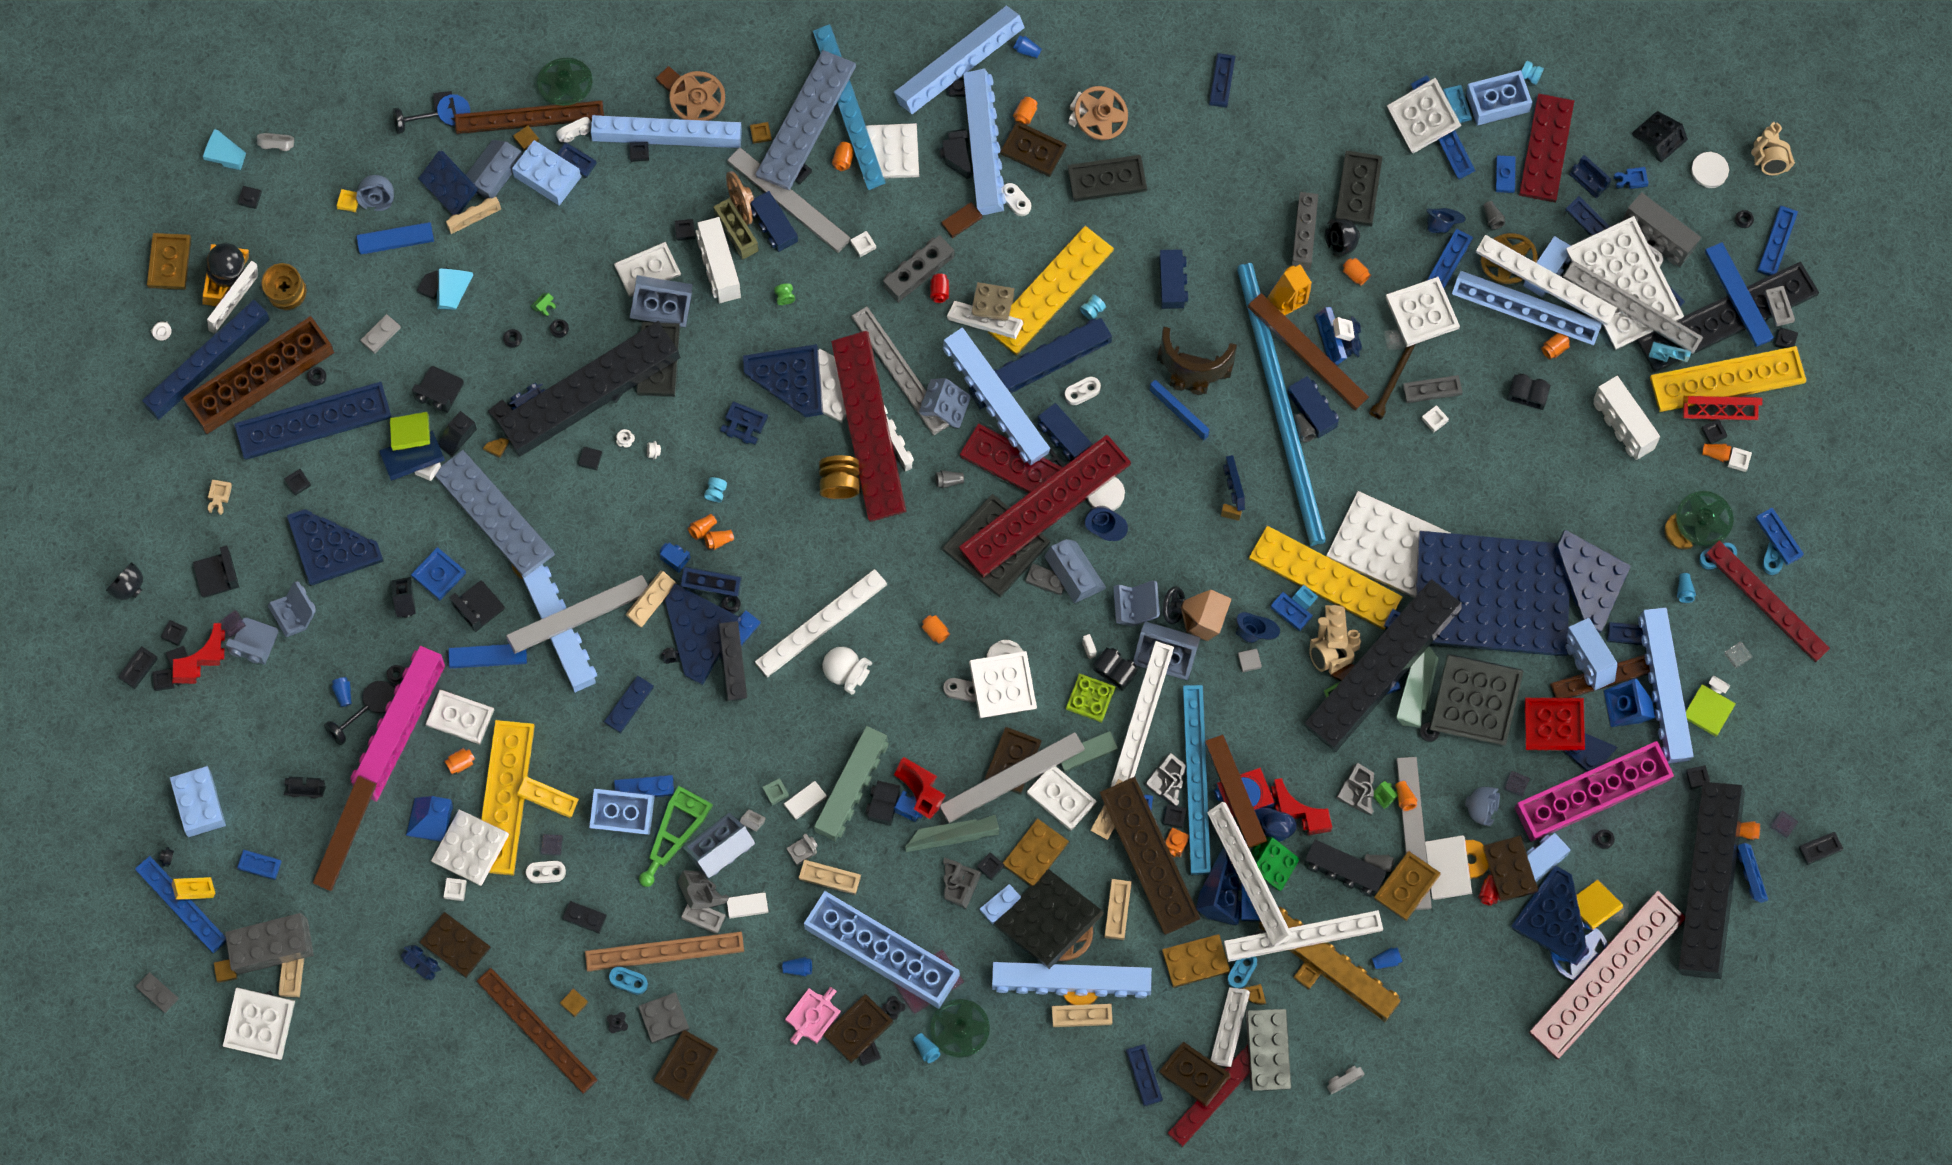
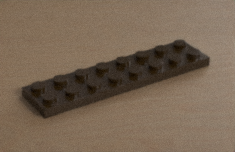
[1099,776,1201,935]

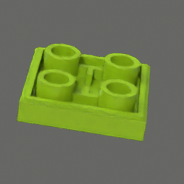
[390,412,430,451]
[1066,673,1115,723]
[1686,684,1736,737]

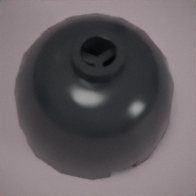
[1325,218,1360,256]
[106,562,143,600]

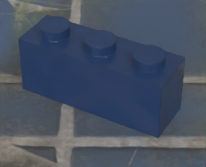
[750,191,798,252]
[1159,250,1188,309]
[1287,376,1339,438]
[1037,403,1092,461]
[681,566,742,596]

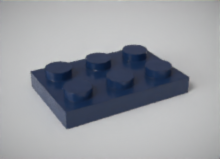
[418,151,478,215]

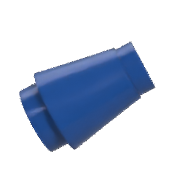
[1013,35,1042,58]
[331,677,352,707]
[1372,947,1403,969]
[782,957,812,976]

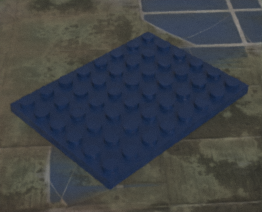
[1416,531,1570,656]

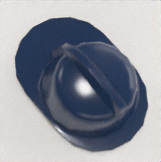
[1426,208,1466,233]
[1085,505,1128,541]
[1236,612,1280,643]
[1255,808,1296,842]

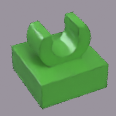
[531,293,556,316]
[1373,781,1398,809]

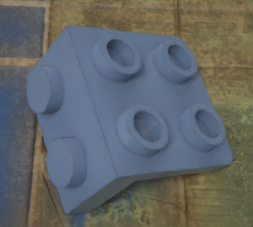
[919,378,970,428]
[1113,580,1160,627]
[268,581,315,637]
[226,618,279,665]

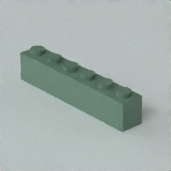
[814,726,889,842]

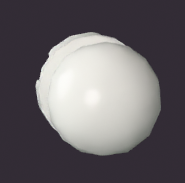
[822,647,872,695]

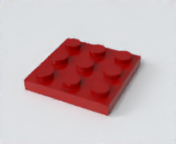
[1525,698,1585,750]

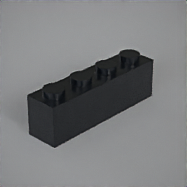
[717,621,747,701]
[1304,839,1387,897]

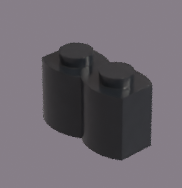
[1507,374,1551,410]
[1092,647,1138,691]
[865,780,901,826]

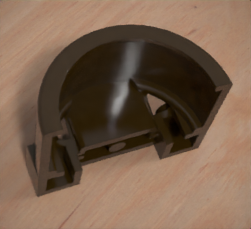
[1157,327,1237,395]

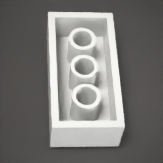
[695,217,741,303]
[1594,376,1660,460]

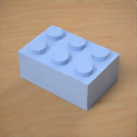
[1466,70,1532,126]
[512,140,581,205]
[1565,618,1618,691]
[170,766,226,837]
[590,789,655,834]

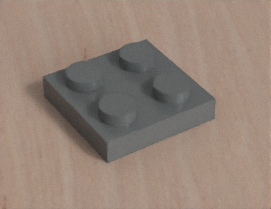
[639,992,689,1044]

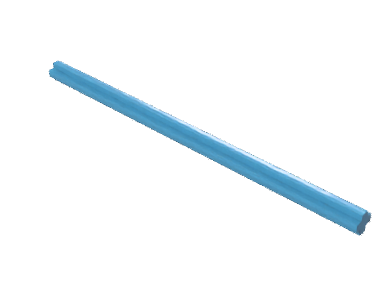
[1237,263,1326,546]

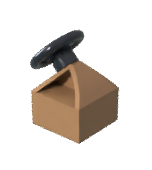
[1163,586,1231,641]

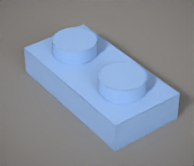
[980,884,1021,925]

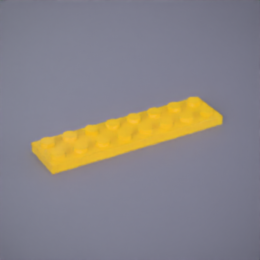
[988,226,1114,356]
[1650,346,1807,412]
[1249,526,1403,630]
[481,720,535,876]

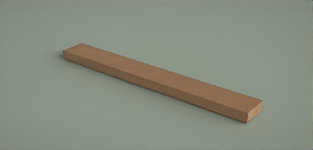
[585,932,744,972]

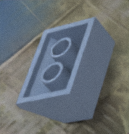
[466,140,522,199]
[630,275,692,327]
[1045,539,1106,603]
[1133,622,1201,680]
[682,813,755,878]

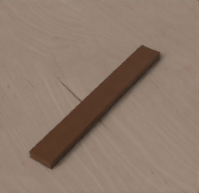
[454,101,604,134]
[1247,293,1369,411]
[476,968,598,1094]

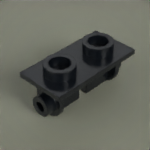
[284,776,326,798]

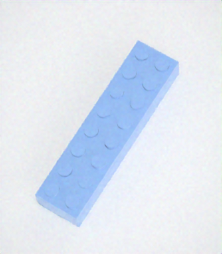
[804,891,960,1009]

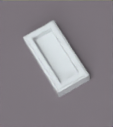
[784,781,827,820]
[727,893,768,919]

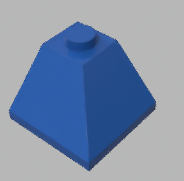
[1604,679,1656,727]
[406,796,453,842]

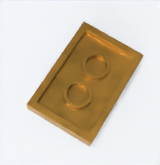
[147,233,191,290]
[1003,818,1069,886]
[1374,851,1441,921]
[1162,934,1230,988]

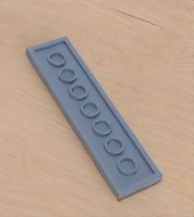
[756,50,856,190]
[435,450,555,578]

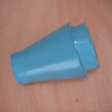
[1677,573,1696,603]
[913,1033,940,1063]

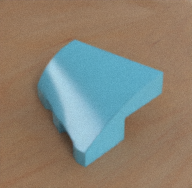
[203,129,246,170]
[437,269,473,309]
[1649,342,1691,362]

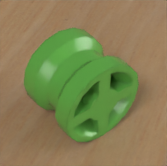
[774,284,795,305]

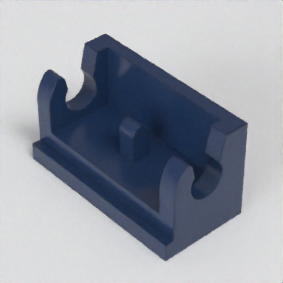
[1569,155,1612,199]

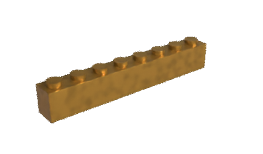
[1259,906,1401,1022]

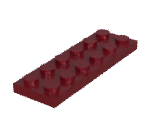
[1519,93,1575,203]
[960,423,1063,493]

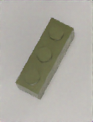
[713,198,758,260]

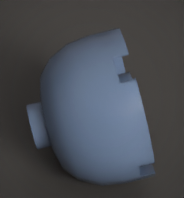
[356,175,394,211]
[1465,786,1500,826]

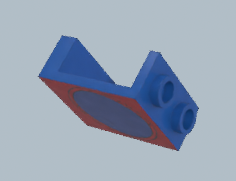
[1214,768,1274,818]

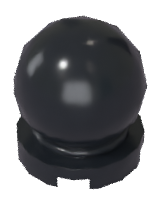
[206,242,245,288]

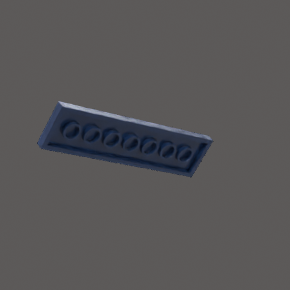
[234,382,392,460]

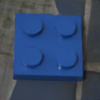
[411,547,466,600]

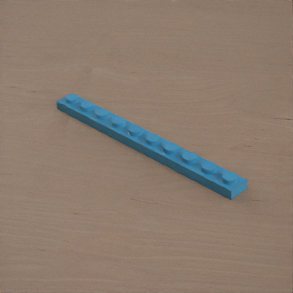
[813,24,886,190]
[1183,685,1211,875]

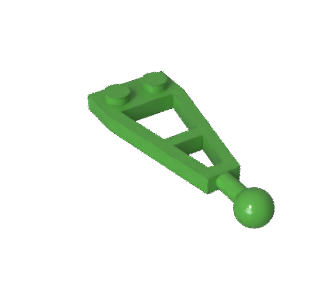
[639,786,713,887]

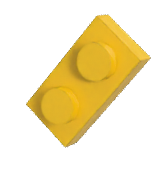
[171,877,215,900]

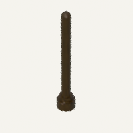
[1369,344,1415,420]

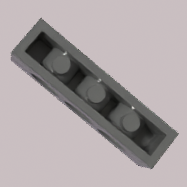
[1292,192,1318,271]
[883,235,955,303]

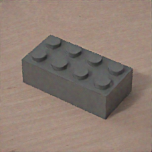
[1621,192,1701,267]
[225,913,314,975]

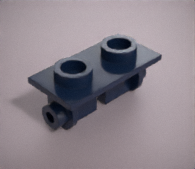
[1342,316,1362,357]
[508,382,545,410]
[401,945,442,981]

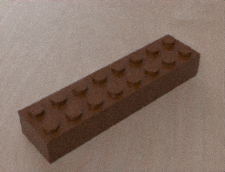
[183,316,334,434]

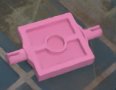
[785,987,841,1045]

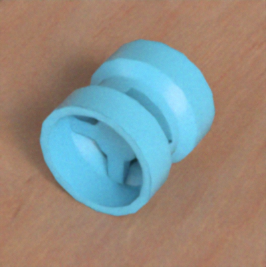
[1521,61,1544,85]
[1080,294,1106,320]
[704,477,727,503]

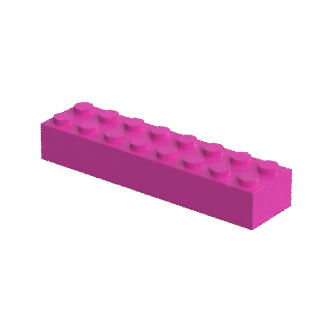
[350,646,445,802]
[1514,741,1674,842]

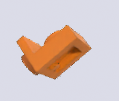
[1166,827,1189,858]

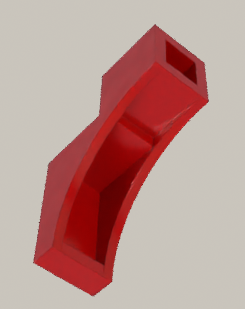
[172,623,225,684]
[894,757,946,819]
[1271,778,1332,836]

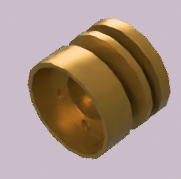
[262,263,307,310]
[819,455,859,499]

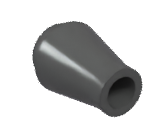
[1483,201,1505,230]
[1293,413,1316,442]
[935,470,964,489]
[1365,854,1394,873]

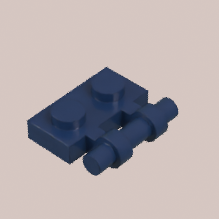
[720,402,768,445]

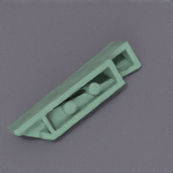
[1396,646,1438,728]
[905,815,999,852]

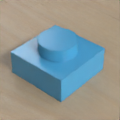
[1292,585,1318,610]

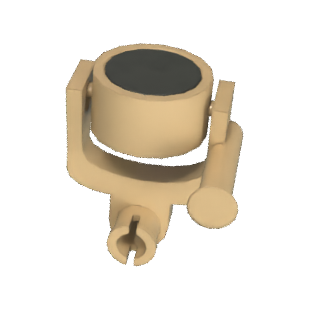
[1751,122,1795,175]
[1309,617,1361,674]

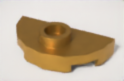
[1664,513,1693,550]

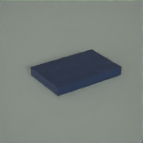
[379,430,445,481]

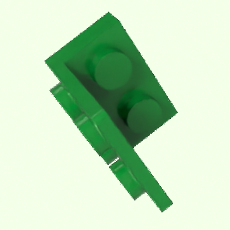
[1251,837,1299,891]

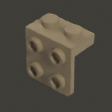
[972,282,1015,321]

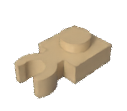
[208,480,232,515]

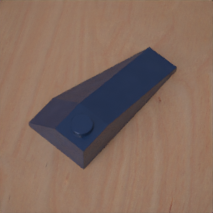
[1196,846,1241,925]

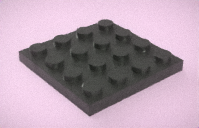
[942,494,1050,598]
[1430,654,1524,746]
[994,869,1104,969]

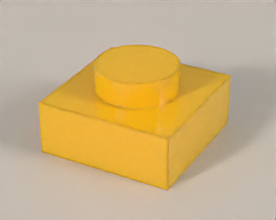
[337,189,358,212]

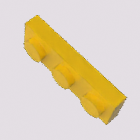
[517,776,579,818]

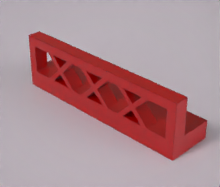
[1683,395,1762,420]

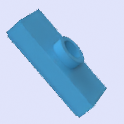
[1443,85,1472,123]

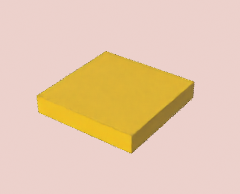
[1577,880,1623,930]

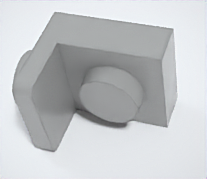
[786,834,818,866]

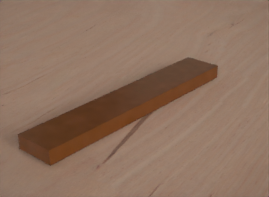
[1550,655,1650,698]
[1205,735,1266,848]
[313,775,377,891]

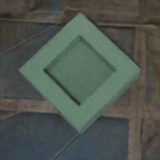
[763,778,789,805]

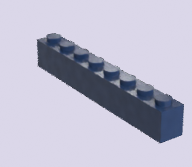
[142,300,270,420]
[969,318,1112,410]

